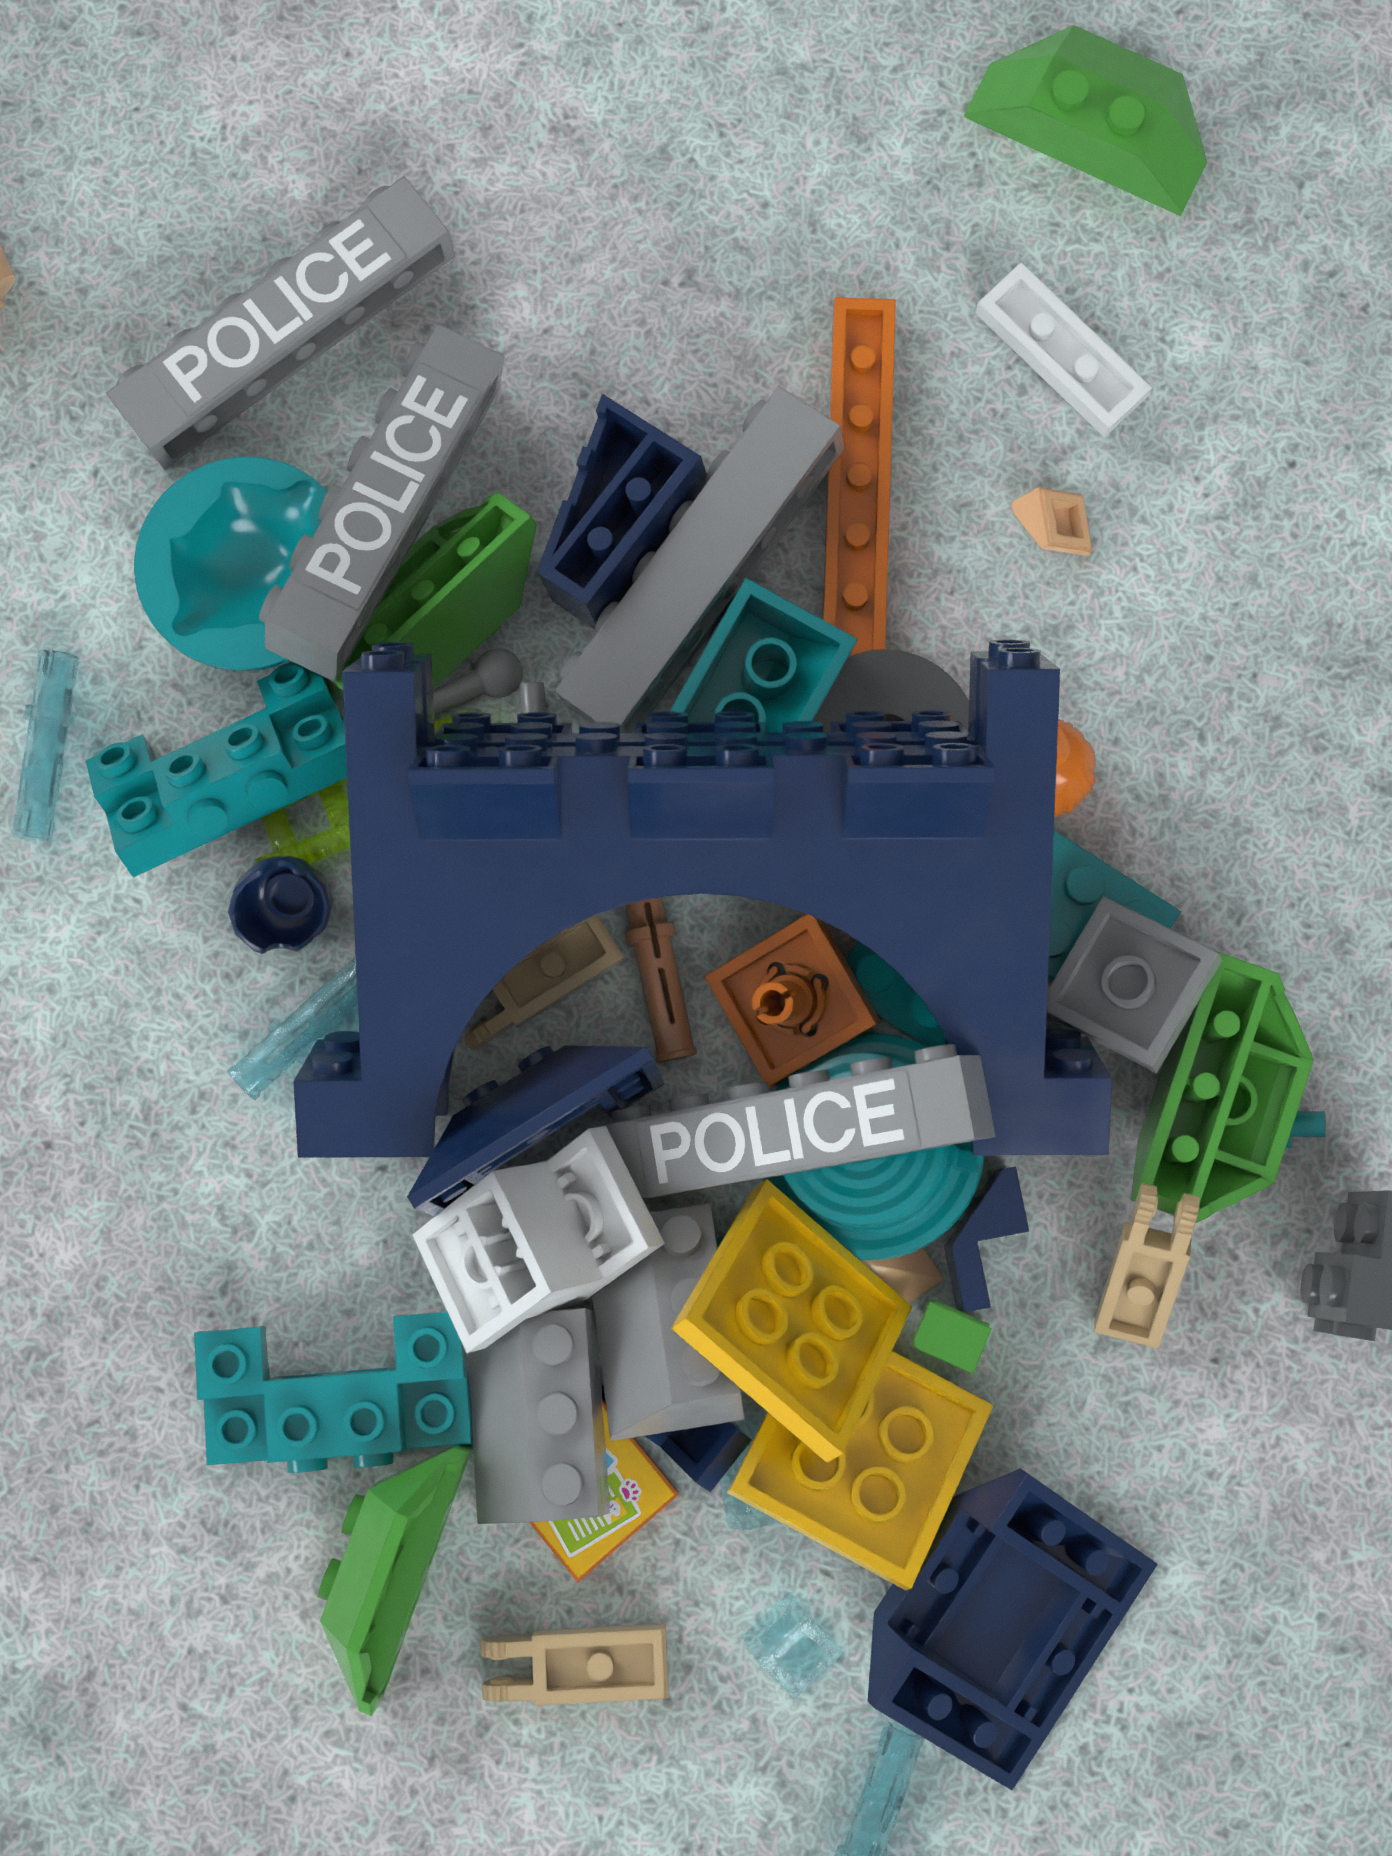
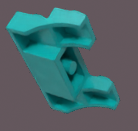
[86,662,347,878]
[194,1311,473,1473]

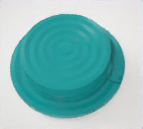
[134,457,328,672]
[764,1033,984,1261]

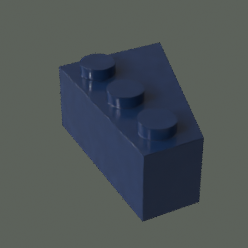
[537,394,707,630]

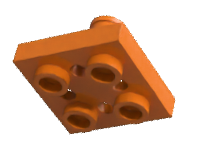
[705,914,882,1087]

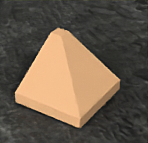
[1011,487,1092,556]
[860,1248,944,1303]

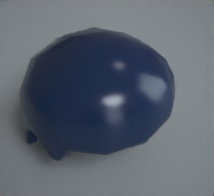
[228,856,333,954]

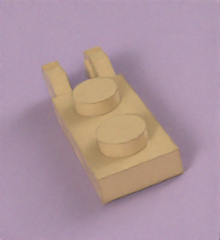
[464,914,625,1051]
[1093,1183,1200,1349]
[480,1624,669,1706]

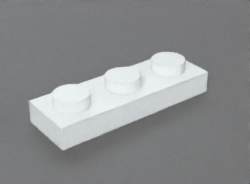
[975,262,1152,438]

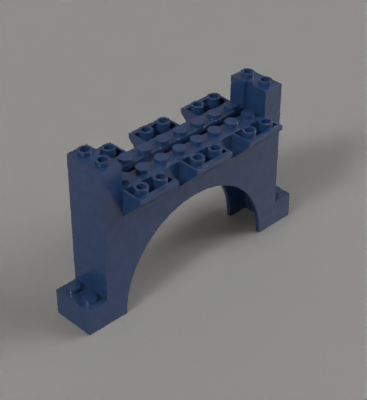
[293,639,1112,1158]

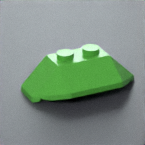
[964,25,1207,216]
[331,492,537,691]
[1131,951,1314,1223]
[317,1444,473,1716]

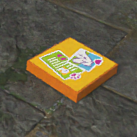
[529,1399,679,1582]

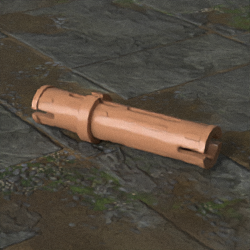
[625,897,697,1063]

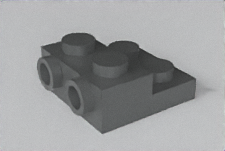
[1300,1190,1392,1341]

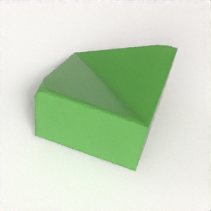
[913,1300,992,1374]

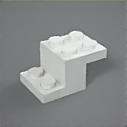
[412,1126,665,1353]

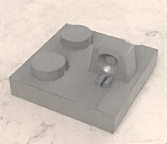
[1046,896,1222,1073]

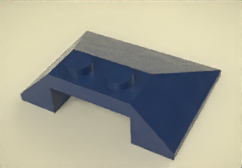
[407,1045,665,1216]
[867,1468,1158,1791]

